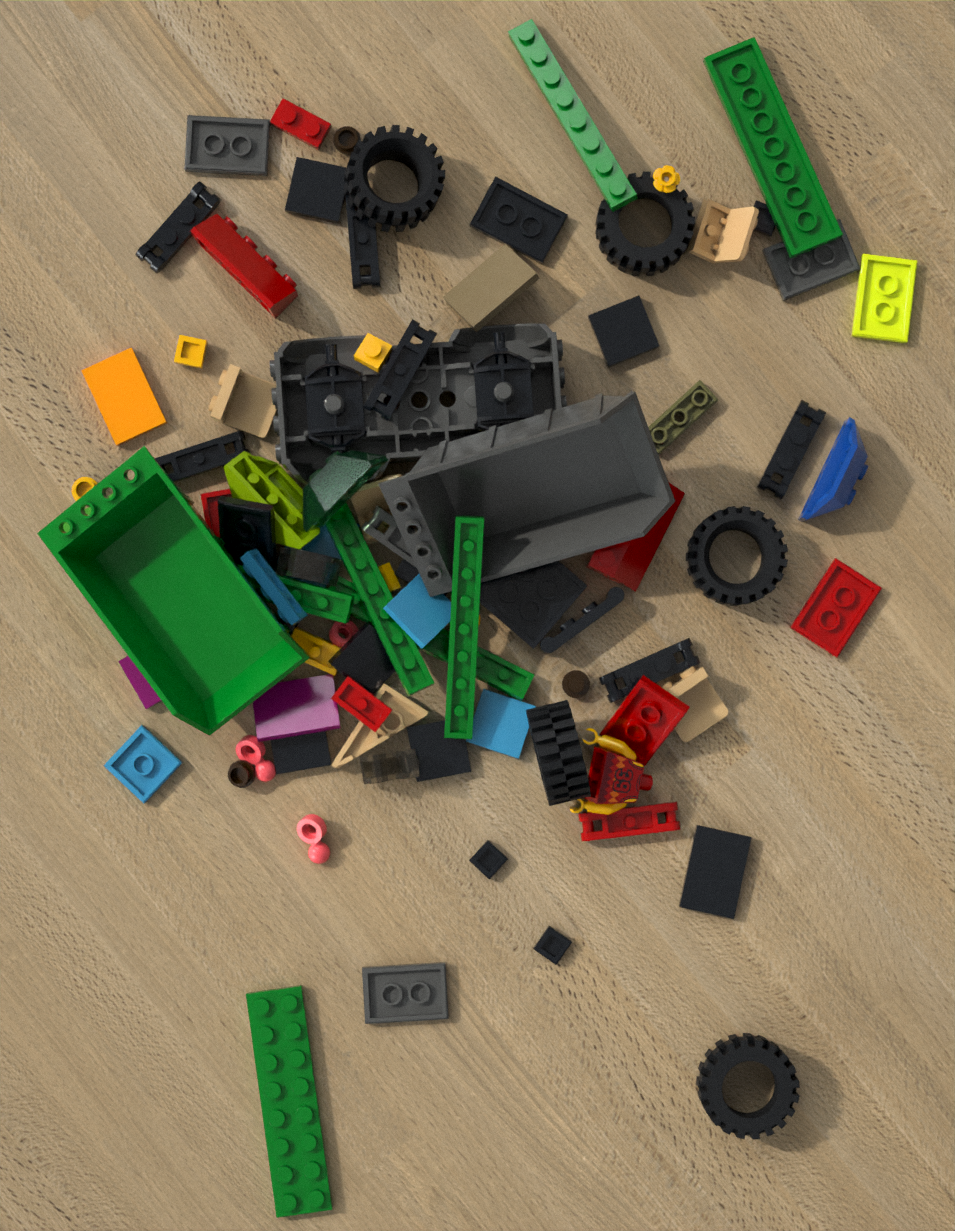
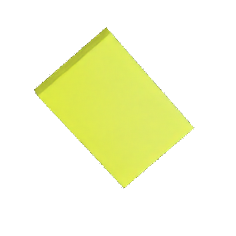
[851,254,917,343]

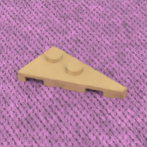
[331,683,429,769]

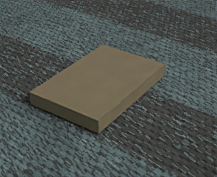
[443,244,540,332]

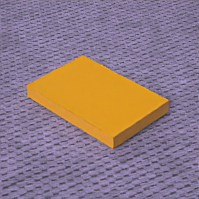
[81,347,167,446]

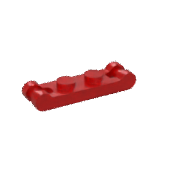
[578,801,681,841]

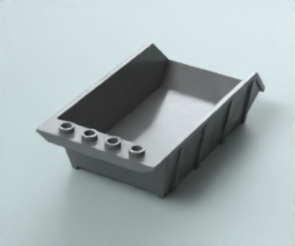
[379,391,675,597]

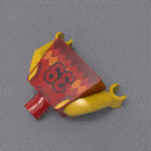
[569,728,653,815]

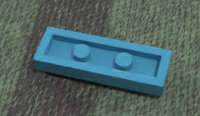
[240,549,308,626]

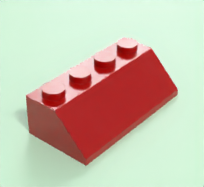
[190,214,298,319]
[587,482,685,592]

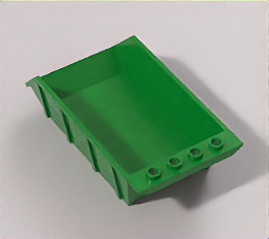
[37,446,310,736]

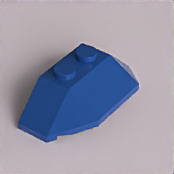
[798,417,868,522]

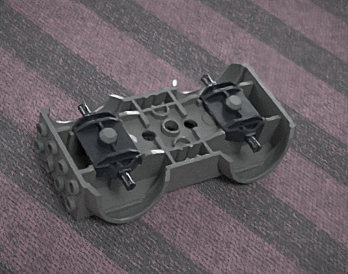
[270,323,567,488]

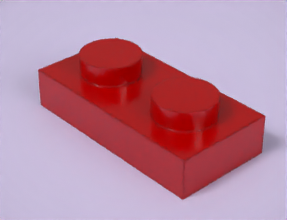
[270,98,332,150]
[331,676,393,732]

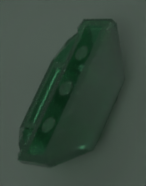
[303,450,388,532]

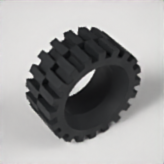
[343,125,445,232]
[595,171,695,277]
[686,506,788,606]
[526,700,591,806]
[696,1033,800,1140]

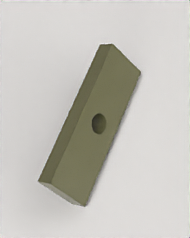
[648,380,718,455]

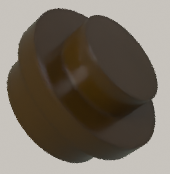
[333,126,361,154]
[562,670,590,698]
[228,760,255,788]

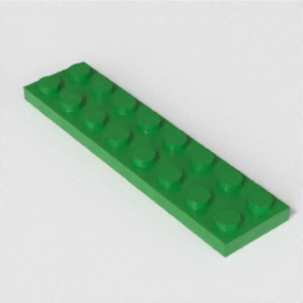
[703,37,843,259]
[246,985,333,1218]

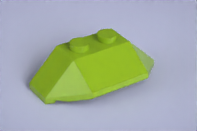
[223,451,320,549]

